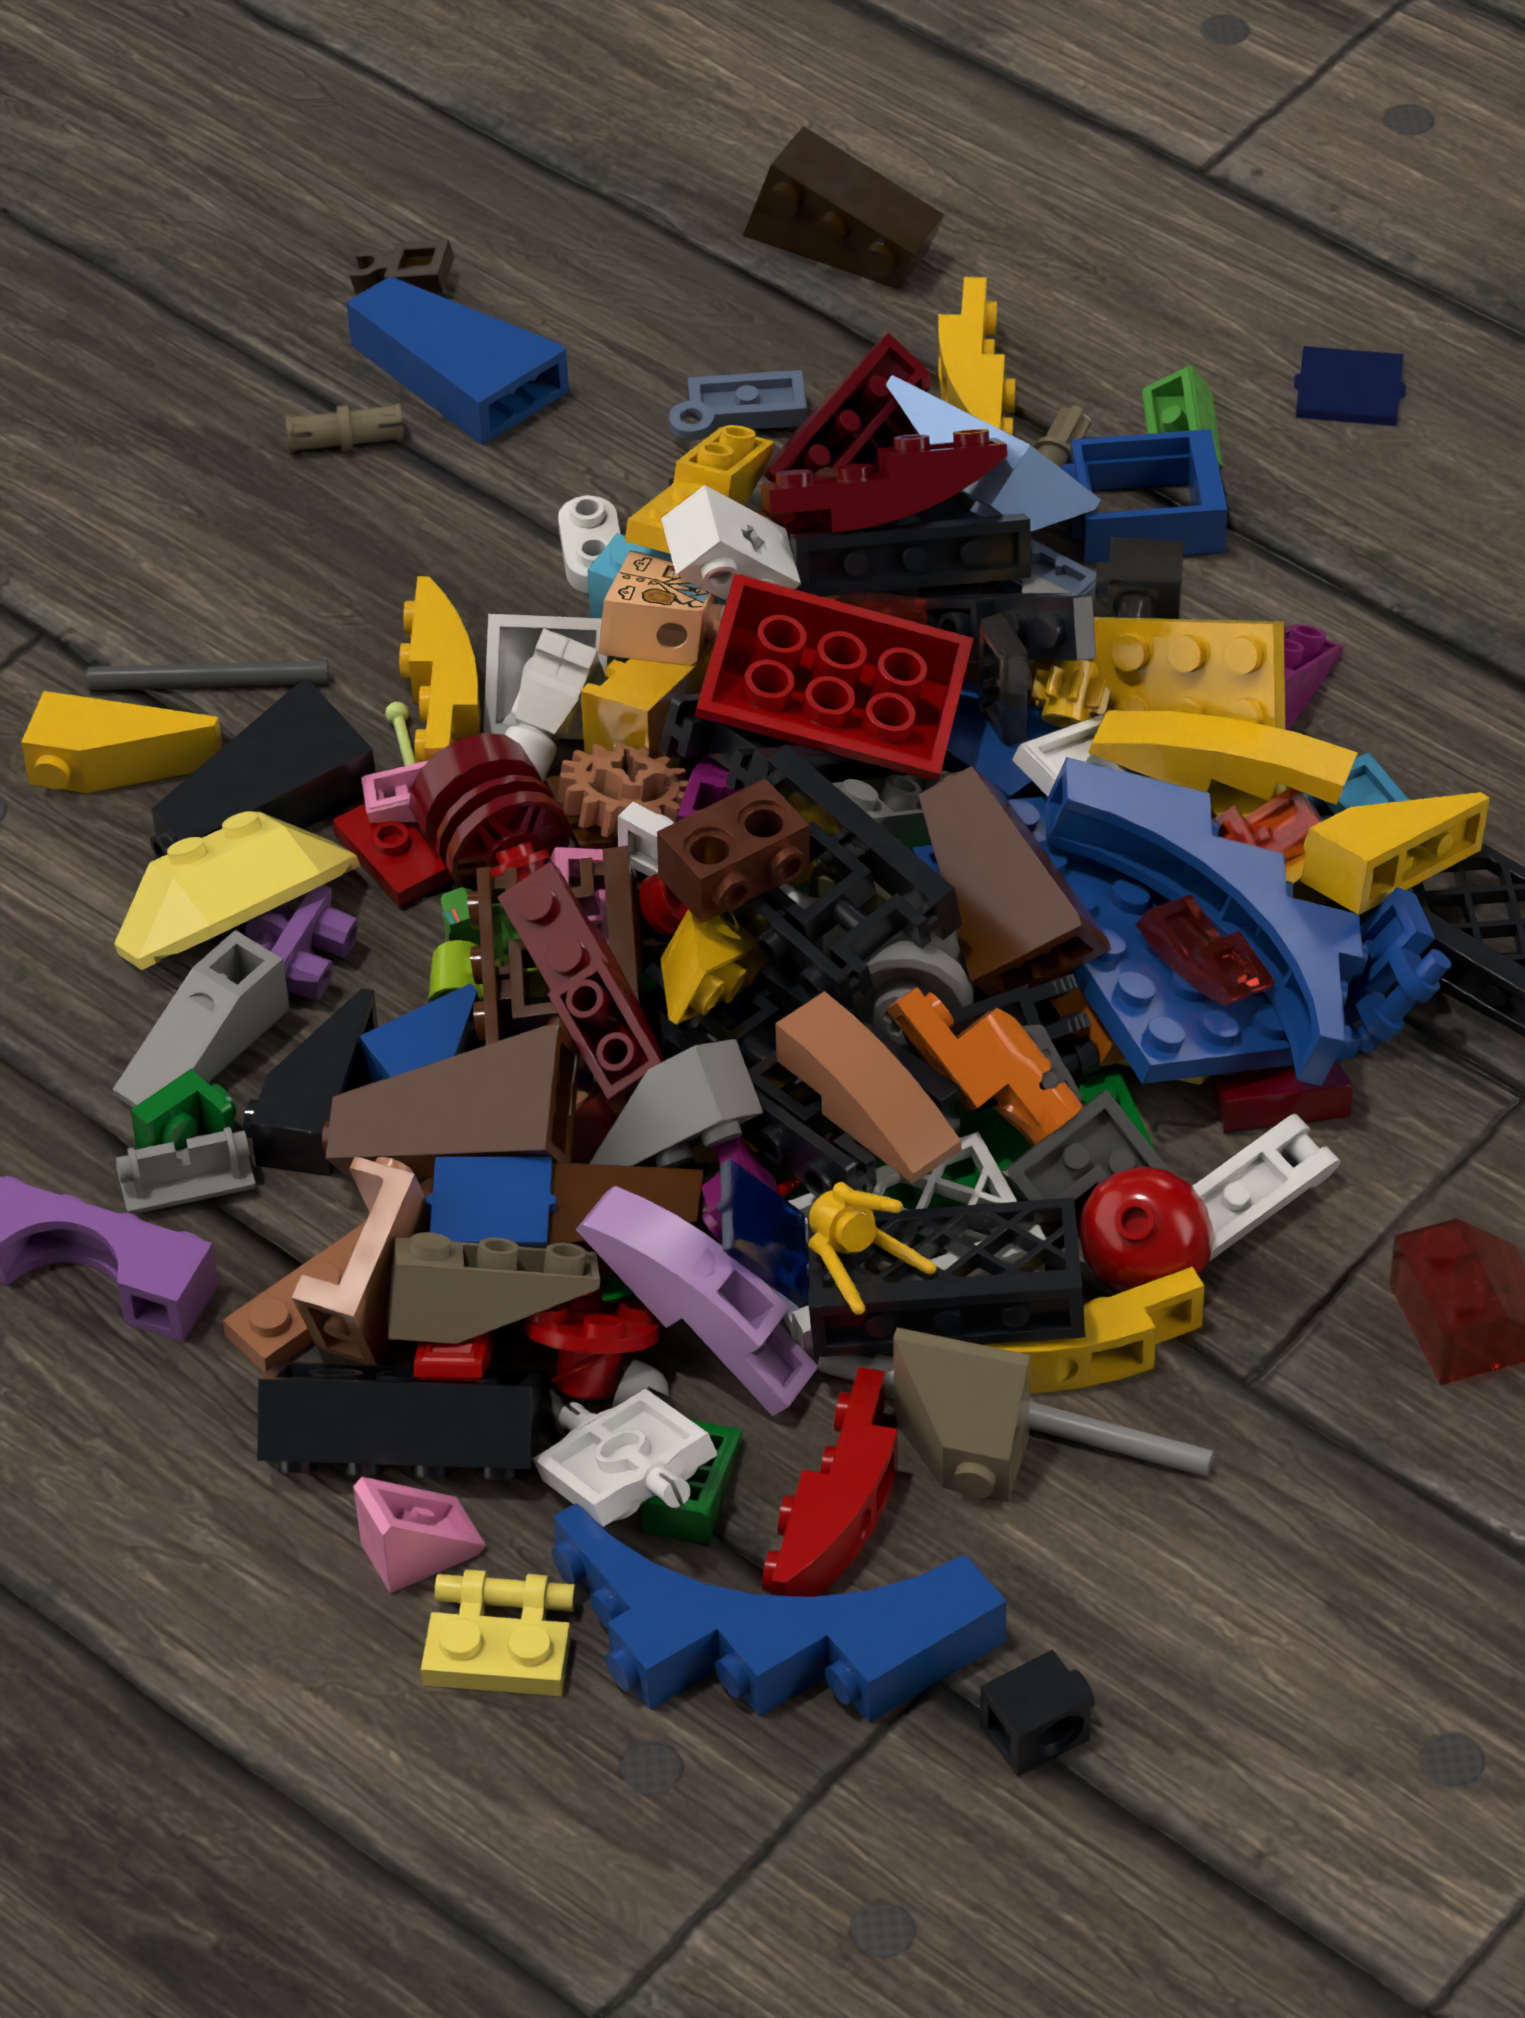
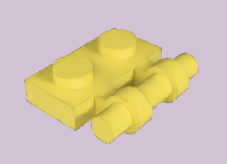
[421,1569,576,1697]

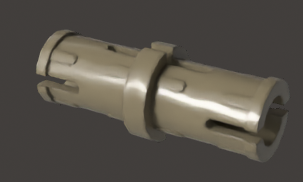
[285,403,404,453]

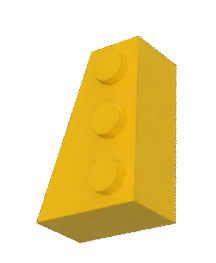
[580,639,715,769]

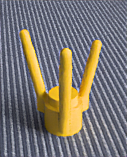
[808,1182,937,1315]

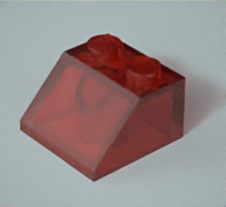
[1389,1218,1525,1385]

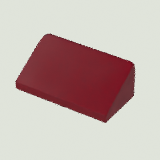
[1211,1062,1353,1133]

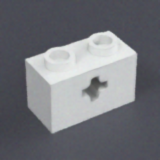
[661,485,801,601]

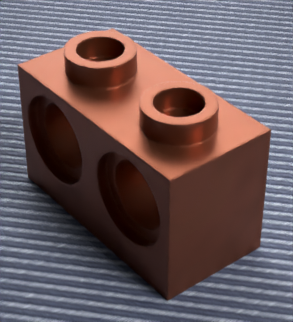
[657,778,810,924]

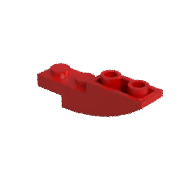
[762,1367,898,1597]

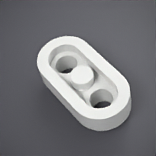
[558,495,620,593]

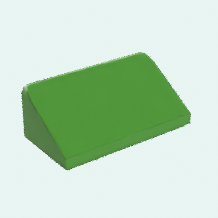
[1141,365,1223,468]

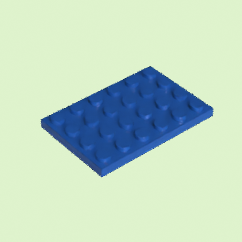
[1008,796,1364,1084]

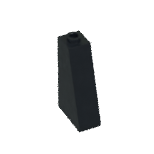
[150,679,376,859]

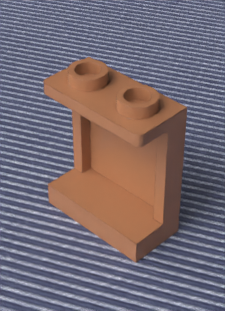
[291,1157,431,1365]

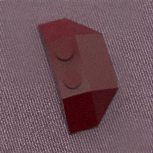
[763,332,930,483]

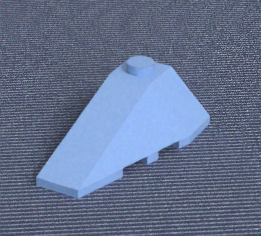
[886,375,1101,532]

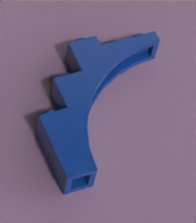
[1045,757,1368,1086]
[551,1503,1007,1723]

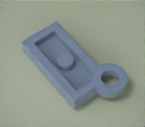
[668,370,807,440]

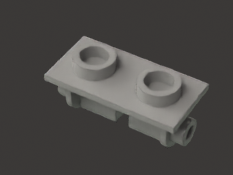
[116,1127,256,1214]

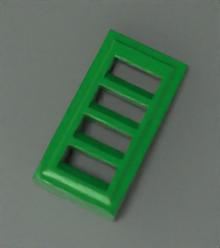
[641,1419,743,1545]

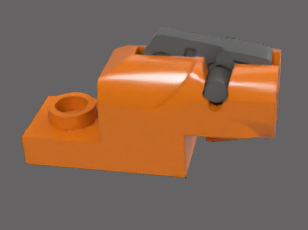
[886,987,1084,1146]

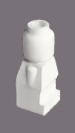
[505,628,599,782]

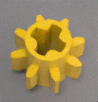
[1030,660,1111,728]

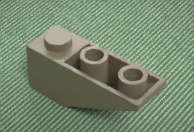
[387,1232,600,1344]

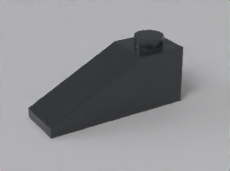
[243,988,378,1176]

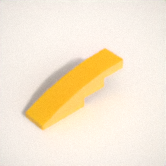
[1088,710,1358,805]

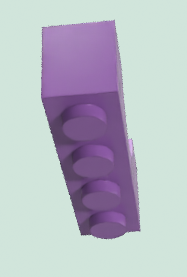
[0,1176,219,1343]

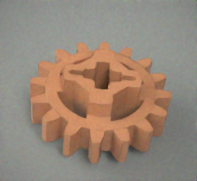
[556,743,688,837]

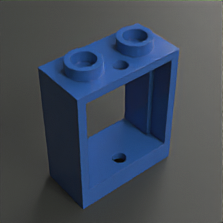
[1061,429,1227,563]

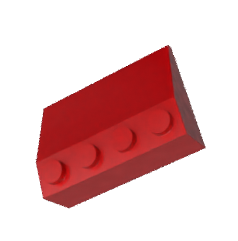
[694,573,974,782]

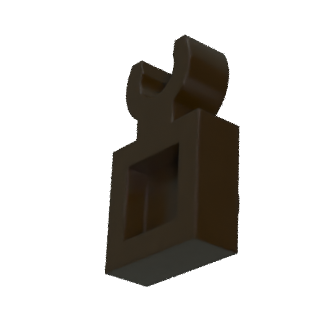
[349,240,455,293]

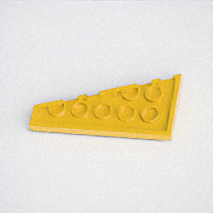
[964,617,1287,801]

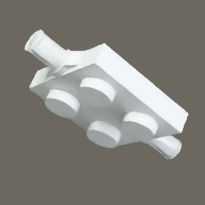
[533,1389,717,1527]

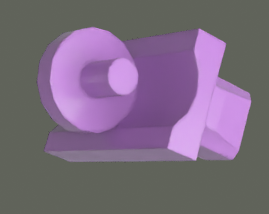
[245,885,358,1001]

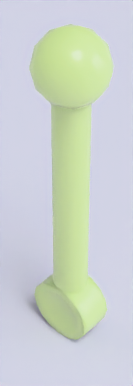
[385,701,415,766]

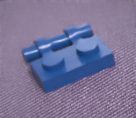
[1343,887,1451,1054]

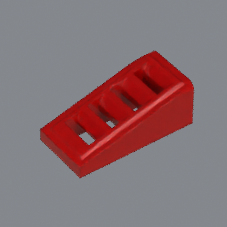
[414,1329,495,1381]

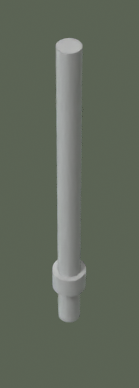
[817,1353,1214,1477]

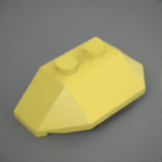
[114,811,360,970]

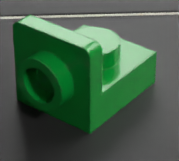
[131,1069,237,1150]

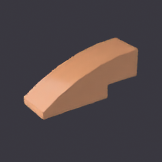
[775,991,961,1184]

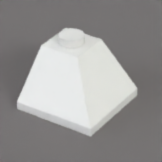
[484,614,615,740]

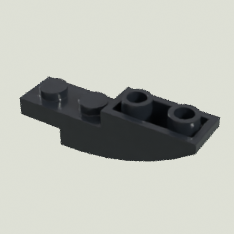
[900,593,1096,661]

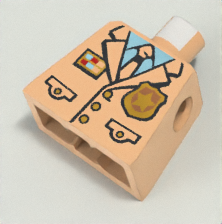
[598,550,725,665]

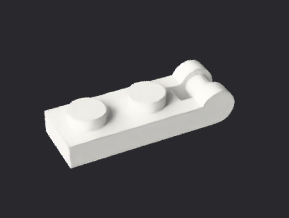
[1193,1114,1341,1262]

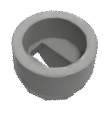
[612,1359,669,1408]

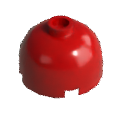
[1078,1166,1214,1294]

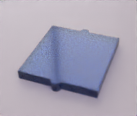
[1294,346,1406,426]
[717,1158,809,1306]

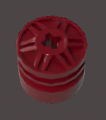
[409,733,571,891]

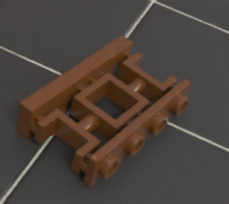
[467,846,648,1102]

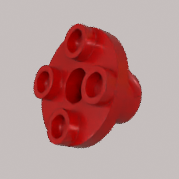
[524,1289,660,1401]

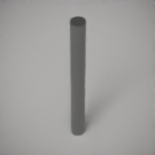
[87,660,329,691]

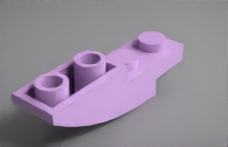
[576,1186,818,1416]

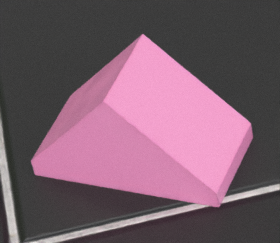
[353,1477,486,1594]

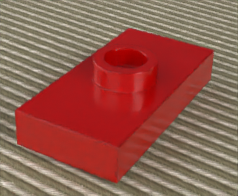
[332,795,452,908]

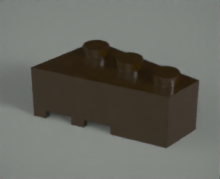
[743,126,945,289]

